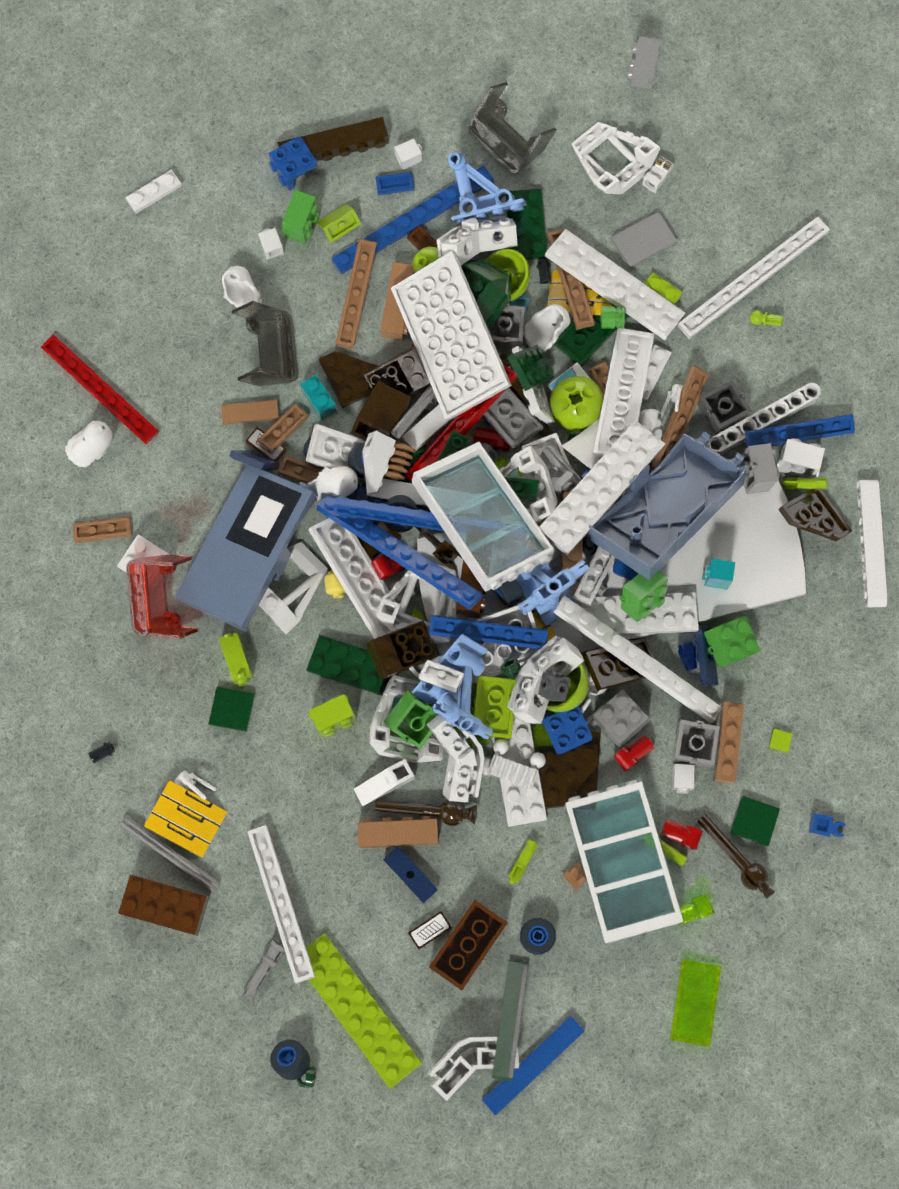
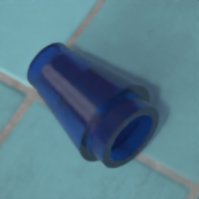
[677,641,698,671]

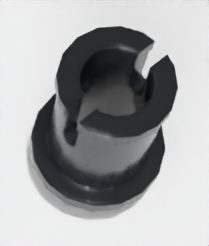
[536,259,551,284]
[88,742,115,764]

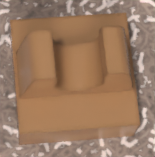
[562,862,587,890]

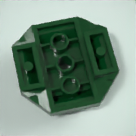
[461,258,512,330]

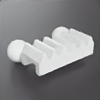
[487,739,546,790]

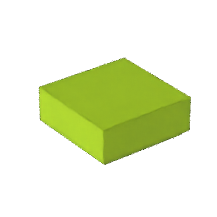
[768,729,793,753]

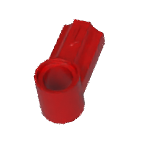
[473,427,510,452]
[371,555,406,580]
[613,735,655,772]
[661,819,703,850]

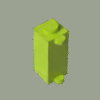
[218,632,253,686]

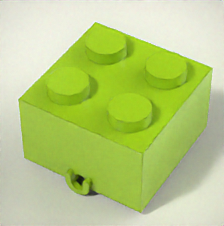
[308,694,356,738]

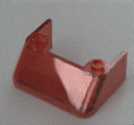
[126,554,198,639]

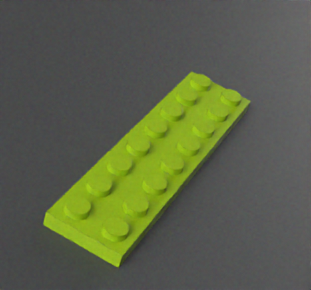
[306,933,422,1089]

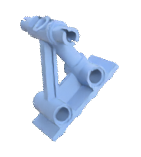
[448,152,527,224]
[502,547,589,626]
[412,634,493,739]

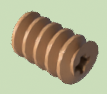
[383,442,415,481]

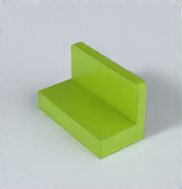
[316,204,361,243]

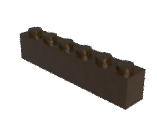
[277,117,389,161]

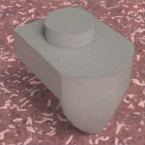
[551,470,574,498]

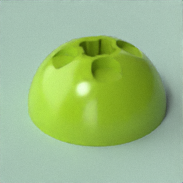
[486,249,530,302]
[549,376,604,431]
[546,663,589,712]

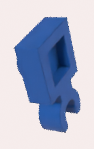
[809,813,846,837]

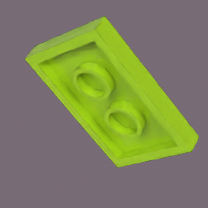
[473,676,516,739]

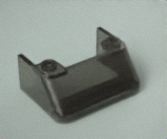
[468,82,557,173]
[232,301,298,386]

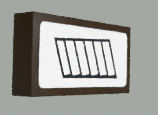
[408,911,452,950]

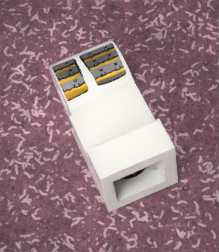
[642,157,674,193]

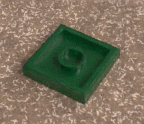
[208,687,255,732]
[730,796,780,847]

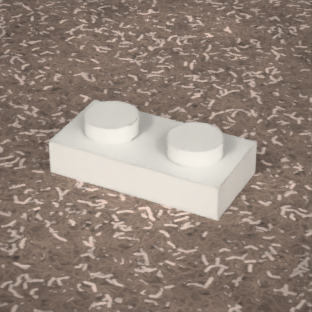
[419,660,464,693]

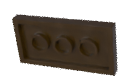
[582,638,655,691]

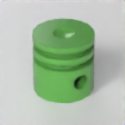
[600,306,625,329]

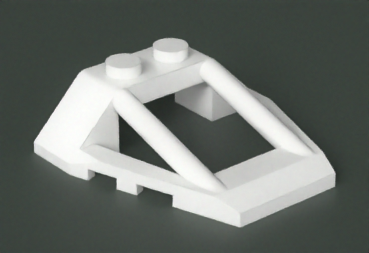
[571,122,660,194]
[476,446,558,525]
[259,542,328,635]
[376,564,456,644]
[370,675,443,763]

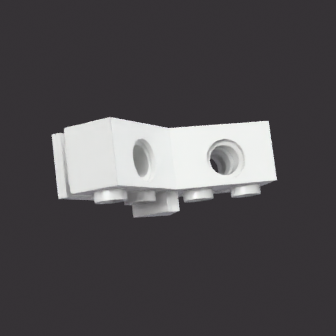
[437,216,517,265]
[507,635,584,724]
[426,714,485,802]
[427,1037,519,1101]

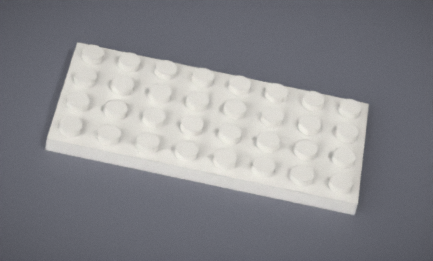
[391,251,511,421]

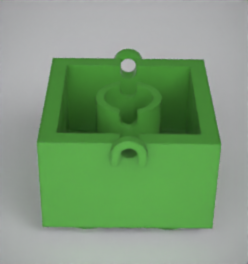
[281,190,320,244]
[619,571,668,622]
[704,616,761,668]
[384,690,439,749]

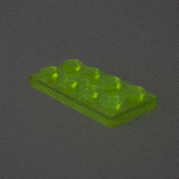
[669,959,722,1047]

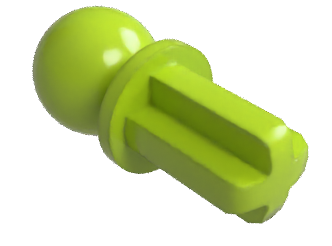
[750,310,784,327]

